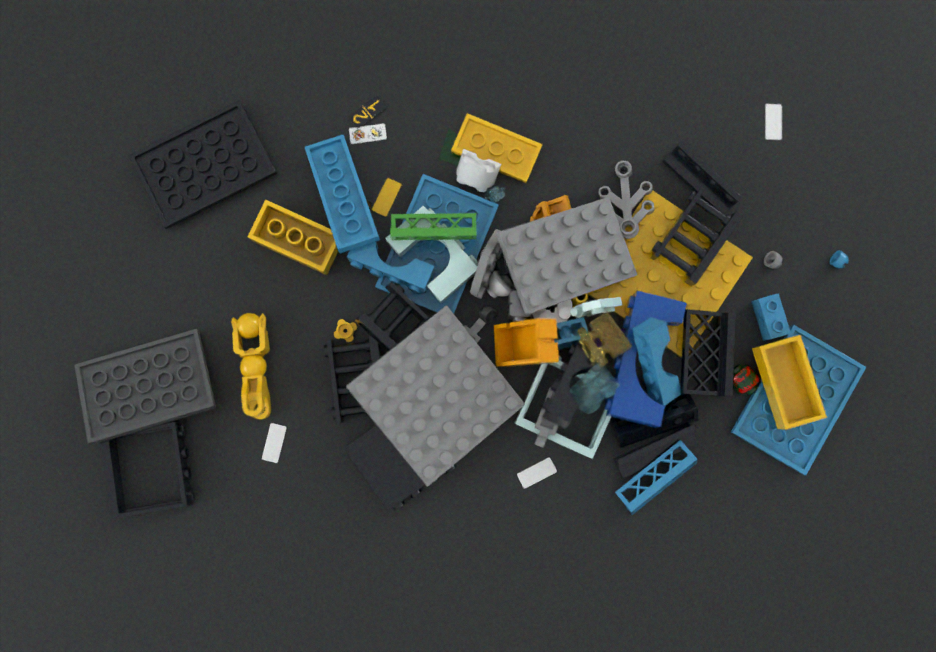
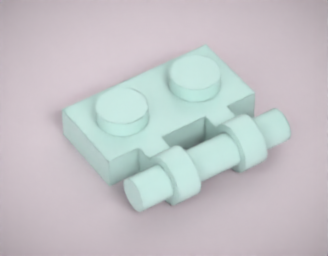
[570,297,622,318]

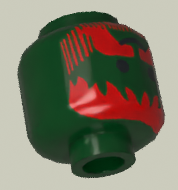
[733,364,759,395]

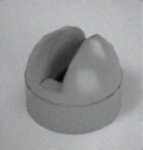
[764,251,783,269]

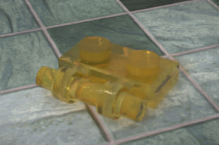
[577,312,632,366]

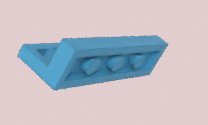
[615,440,697,515]

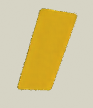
[372,178,401,216]

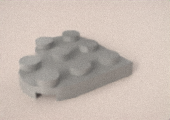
[470,229,503,299]

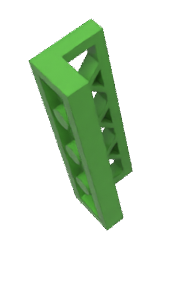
[390,213,477,240]

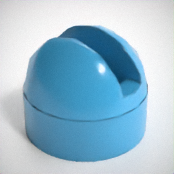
[829,250,849,269]

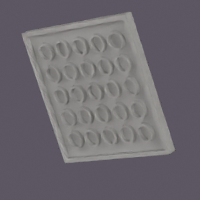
[346,305,525,487]

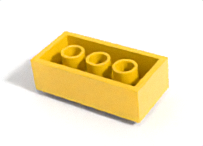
[248,200,338,275]

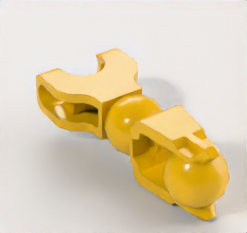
[231,313,271,420]

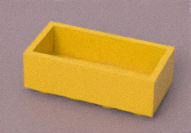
[752,335,827,430]

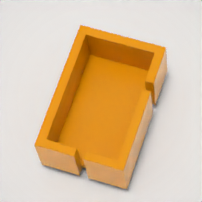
[494,319,559,367]

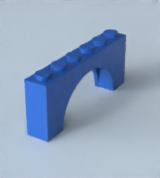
[605,291,687,428]

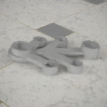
[599,161,654,239]

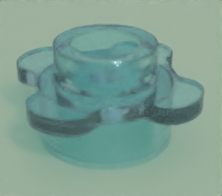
[485,185,506,203]

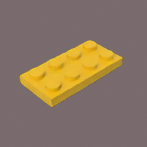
[451,113,542,183]

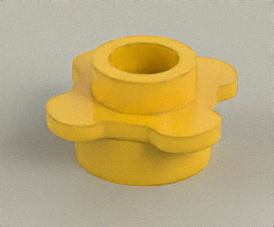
[334,319,357,342]

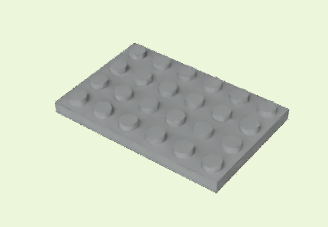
[496,197,637,315]

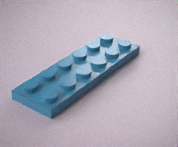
[305,135,380,254]

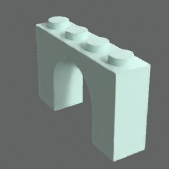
[385,206,479,304]

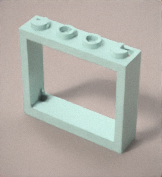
[514,356,612,459]

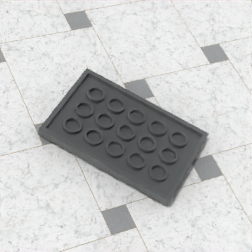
[74,329,216,445]

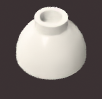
[487,270,515,298]

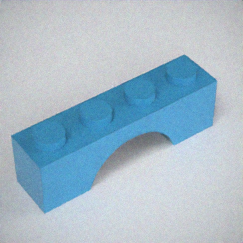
[347,242,435,293]
[633,317,681,406]

